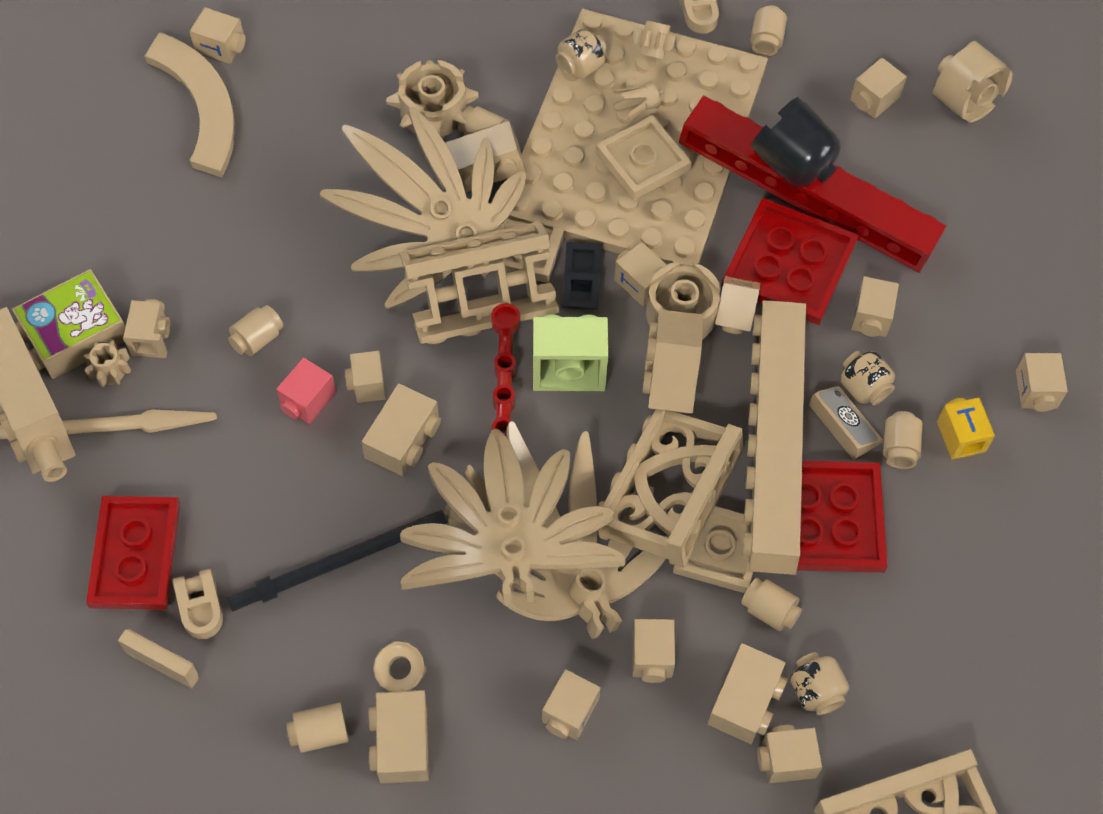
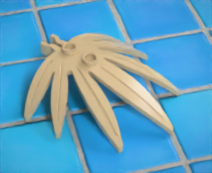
[320,107,526,310]
[465,421,669,639]
[400,429,625,605]

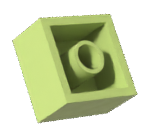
[533,314,608,391]

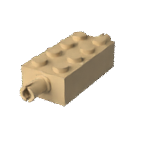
[0,307,76,482]

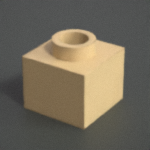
[345,350,386,403]

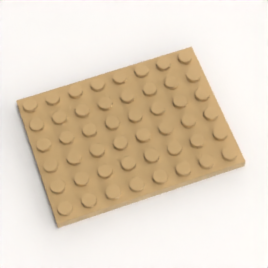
[508,9,768,266]

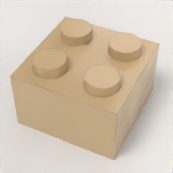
[642,309,703,413]

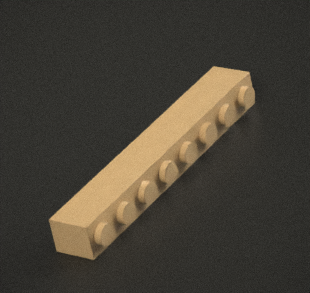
[742,300,806,575]

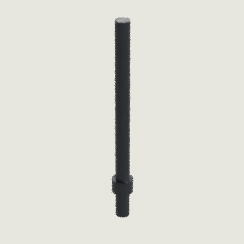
[227,510,447,612]

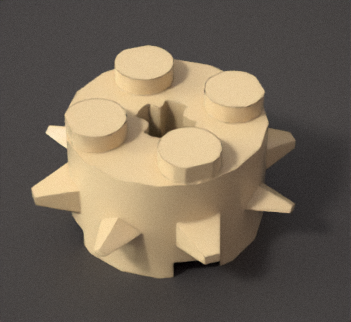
[386,60,479,139]

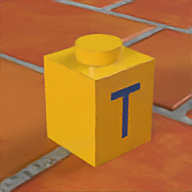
[936,397,995,460]

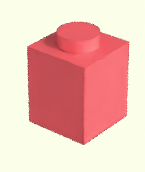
[276,357,336,425]

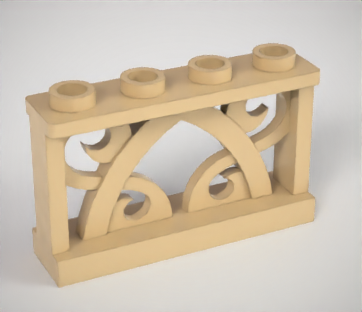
[598,409,744,568]
[813,749,997,814]

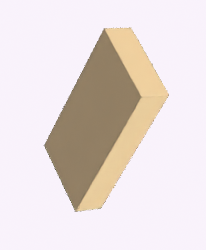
[118,629,200,689]

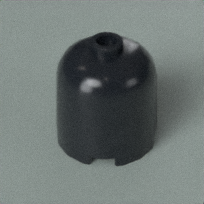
[750,97,841,188]

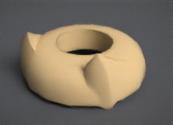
[373,641,427,692]

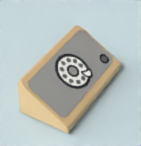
[809,386,883,461]

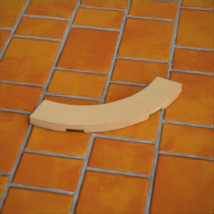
[145,32,235,178]

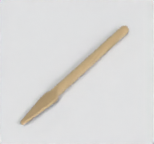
[0,409,217,440]

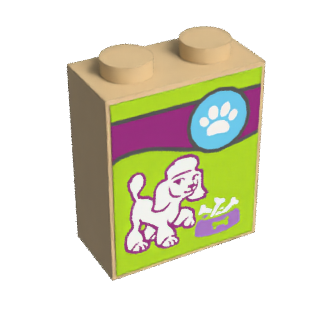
[12,269,125,380]

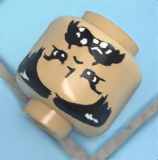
[556,29,606,79]
[841,351,895,405]
[790,652,849,715]

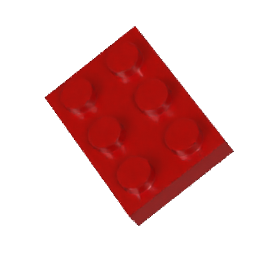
[86,496,180,610]

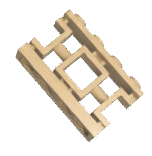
[400,221,559,344]

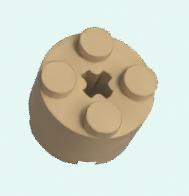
[932,41,1013,122]
[646,262,720,339]

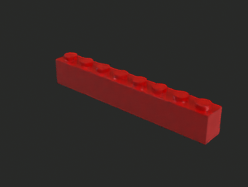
[678,95,947,273]

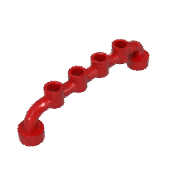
[491,303,520,438]

